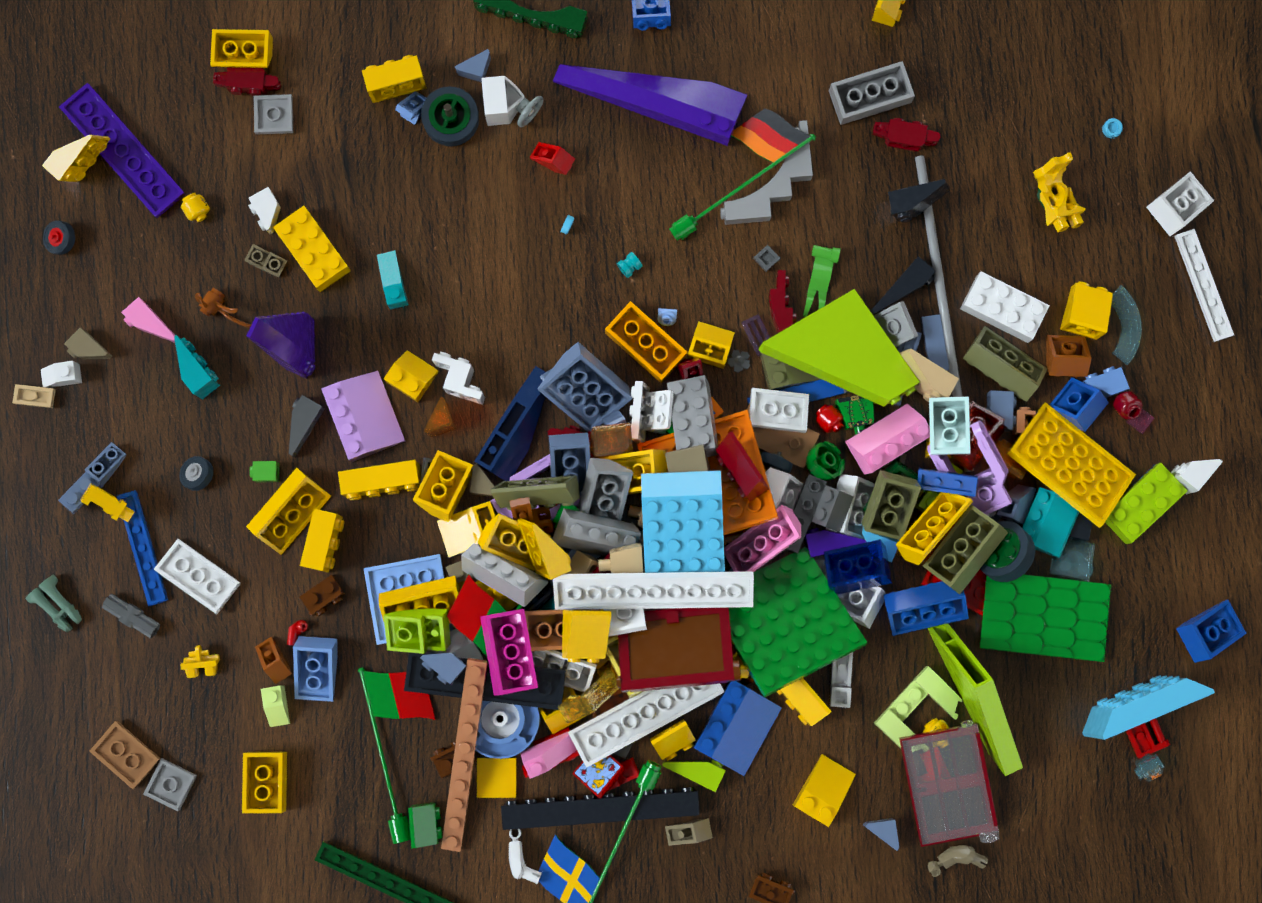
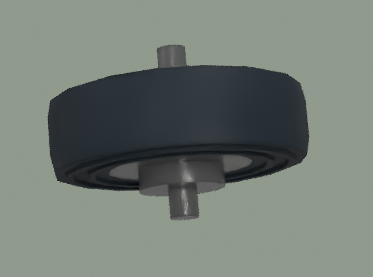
[761,451,793,473]

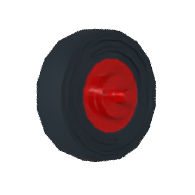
[43,220,75,255]

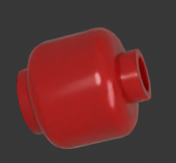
[816,404,844,433]

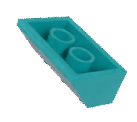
[1022,487,1079,558]

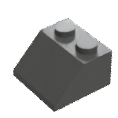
[811,485,854,533]

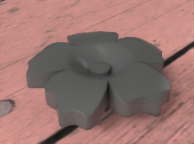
[727,350,750,373]

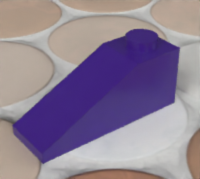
[804,528,867,557]

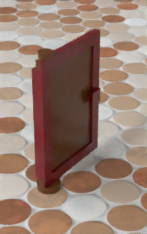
[616,607,741,692]

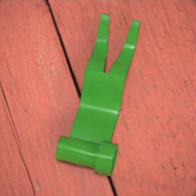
[803,245,840,317]

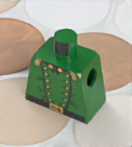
[835,395,874,435]

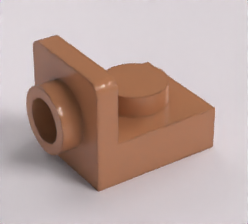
[1012,407,1036,435]

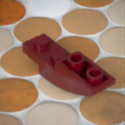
[769,270,796,333]

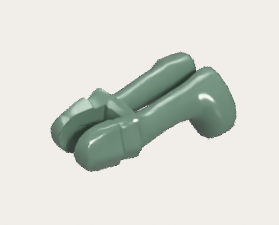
[25,574,82,633]

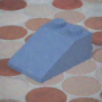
[293,636,338,702]

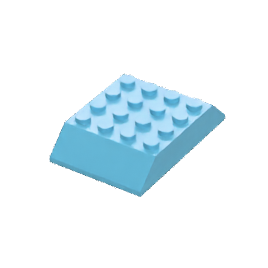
[641,470,725,573]
[1082,675,1215,740]

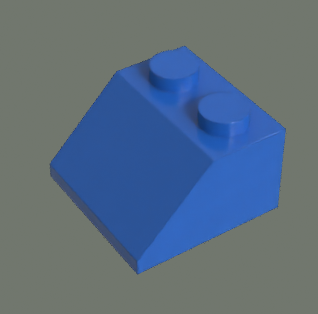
[1050,377,1108,432]

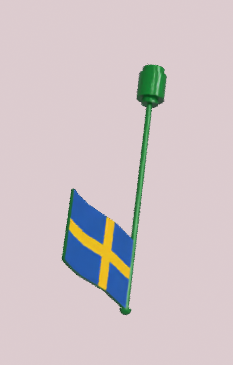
[539,760,662,903]

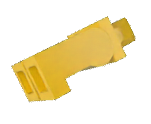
[80,483,134,522]

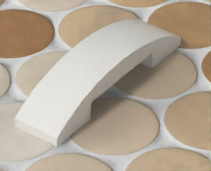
[830,652,853,708]

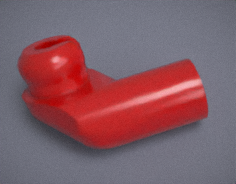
[287,620,308,645]

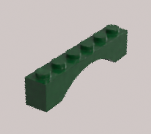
[473,0,588,38]

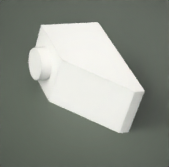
[41,361,82,388]

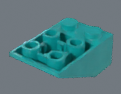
[174,335,220,399]

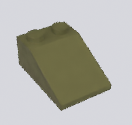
[760,353,821,390]

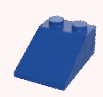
[1176,599,1247,663]

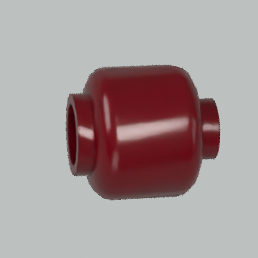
[1113,391,1143,420]

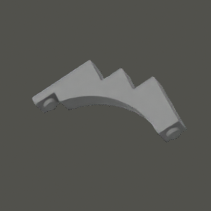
[720,120,813,225]

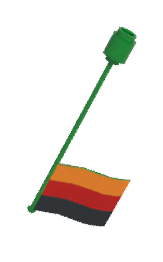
[669,109,816,241]

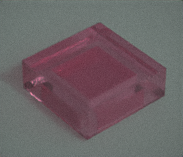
[1127,409,1154,434]

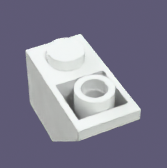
[248,187,281,234]

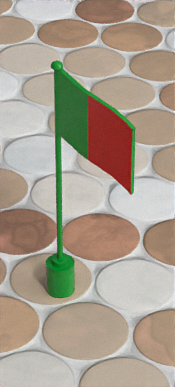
[447,503,580,657]
[358,667,435,844]

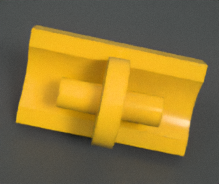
[180,645,220,678]

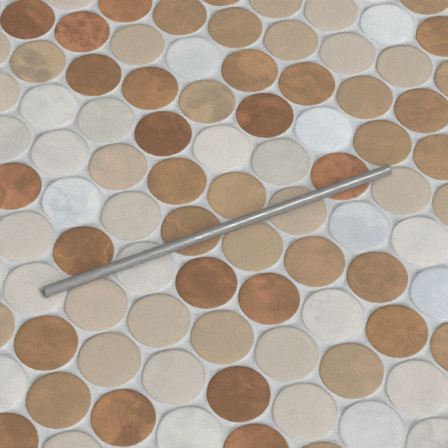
[915,156,974,472]

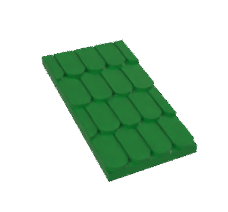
[980,575,1111,662]

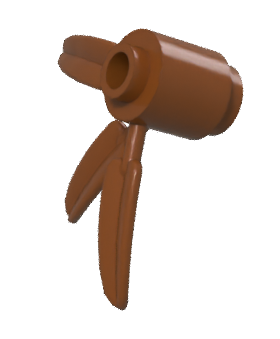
[195,288,251,328]

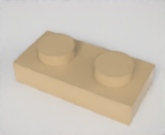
[12,384,55,408]

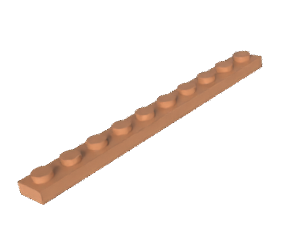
[441,658,488,852]

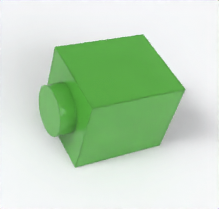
[250,461,280,482]

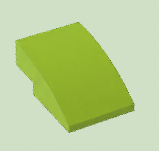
[383,608,451,654]

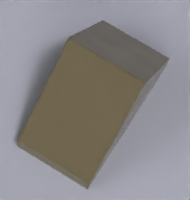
[470,463,495,497]

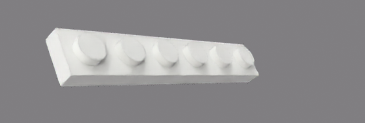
[1174,229,1234,342]

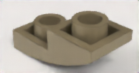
[244,244,287,278]

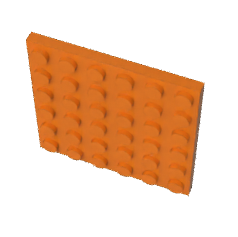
[637,410,779,536]

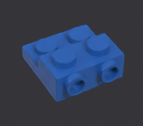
[632,0,671,30]

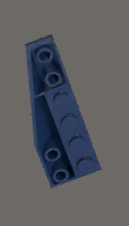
[474,366,546,481]

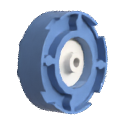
[475,701,540,759]

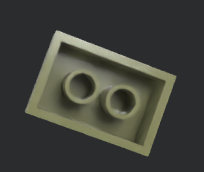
[862,470,921,540]

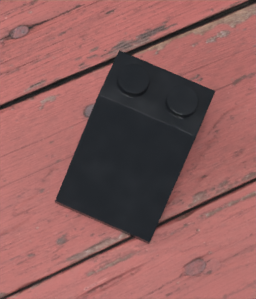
[888,179,950,223]

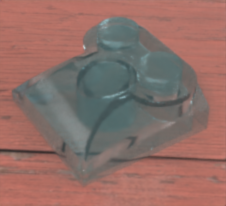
[1050,538,1095,582]

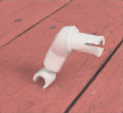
[509,829,542,884]

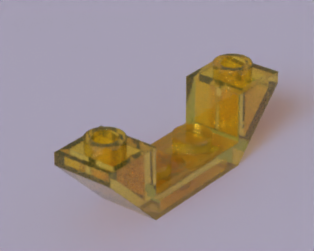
[558,660,619,723]

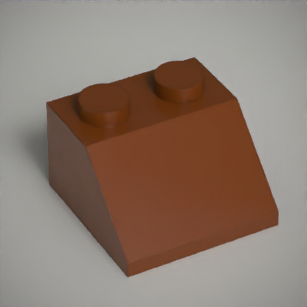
[1046,335,1092,377]

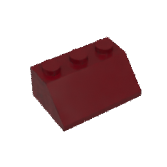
[716,431,769,502]

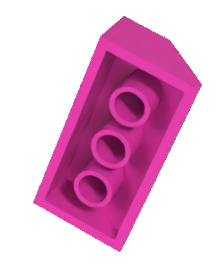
[480,609,538,695]

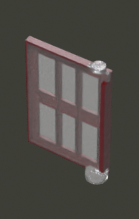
[899,720,1000,847]

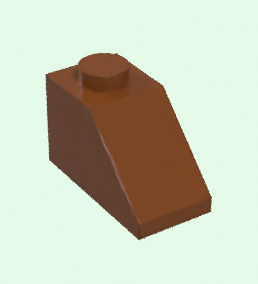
[255,636,292,684]

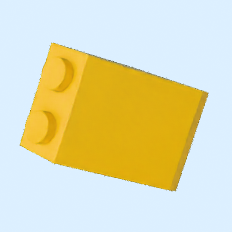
[1060,282,1113,340]
[562,610,611,663]

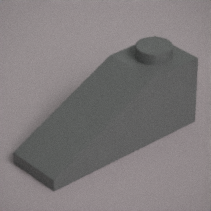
[289,395,325,458]

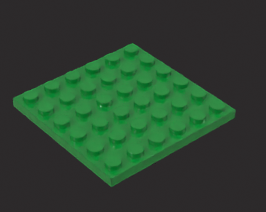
[729,547,867,698]

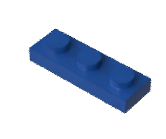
[917,468,978,497]

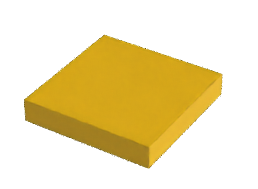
[477,758,517,798]

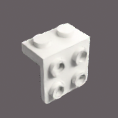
[643,390,673,434]

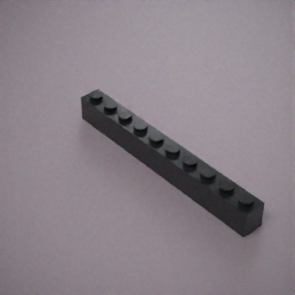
[501,787,699,830]

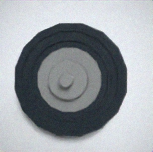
[179,456,213,491]

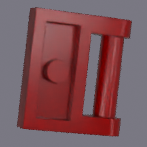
[1126,718,1170,758]

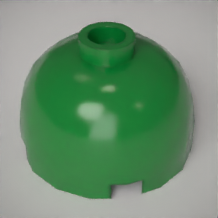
[806,441,845,481]

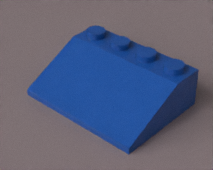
[693,681,782,776]

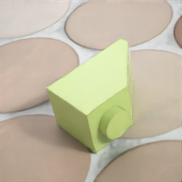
[261,685,290,727]

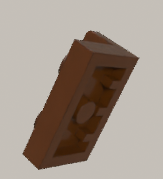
[300,575,345,617]
[430,741,477,778]

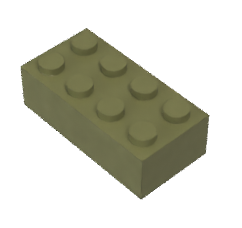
[923,504,1008,594]

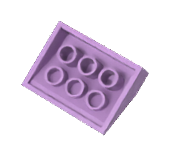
[321,371,405,462]

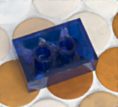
[824,539,892,595]

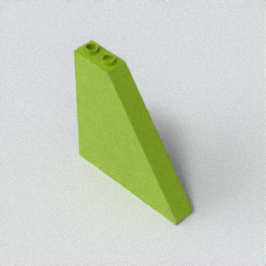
[758,289,920,407]
[928,623,1023,776]

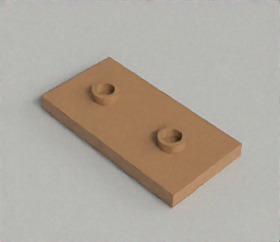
[746,403,820,469]

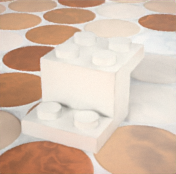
[432,352,485,405]

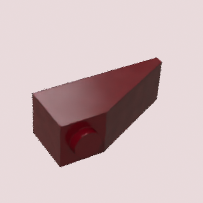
[677,358,703,380]

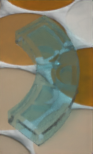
[1111,285,1142,365]

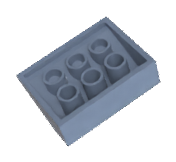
[538,342,632,432]

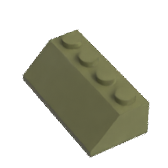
[963,326,1047,402]
[490,475,580,510]

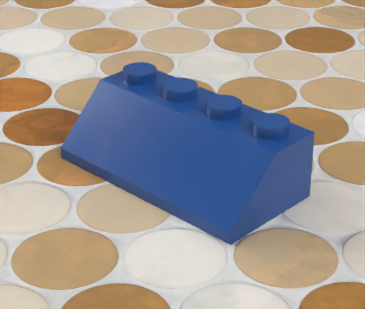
[883,581,969,636]

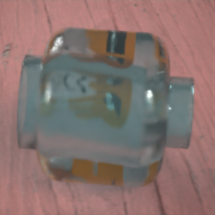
[1134,753,1165,782]

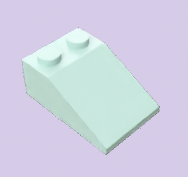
[929,397,970,455]

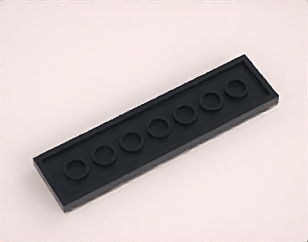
[404,652,566,710]

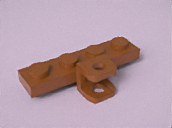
[510,497,554,534]

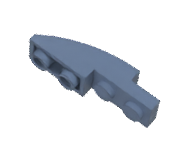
[58,442,126,514]

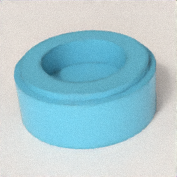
[1102,118,1123,138]
[560,215,575,234]

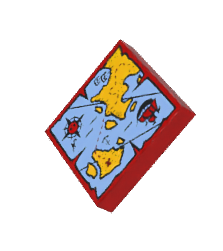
[572,755,626,799]

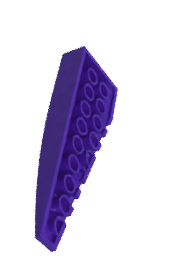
[553,64,747,146]
[246,311,315,379]

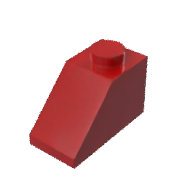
[530,142,575,175]

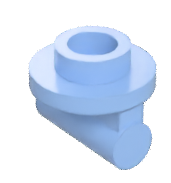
[658,308,677,326]

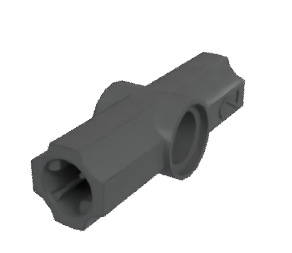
[102,593,161,638]

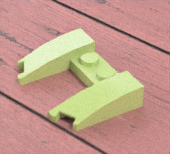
[874,666,962,752]

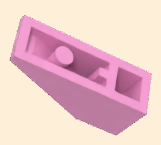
[122,297,176,343]
[520,730,577,779]

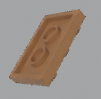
[89,721,161,789]

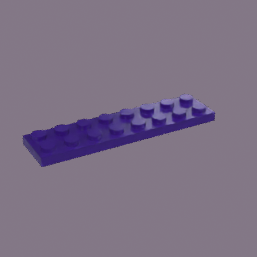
[59,83,186,218]

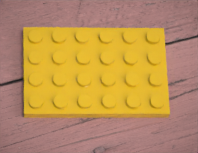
[1007,402,1136,528]

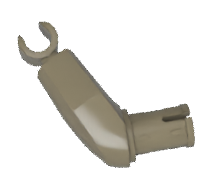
[928,845,988,877]

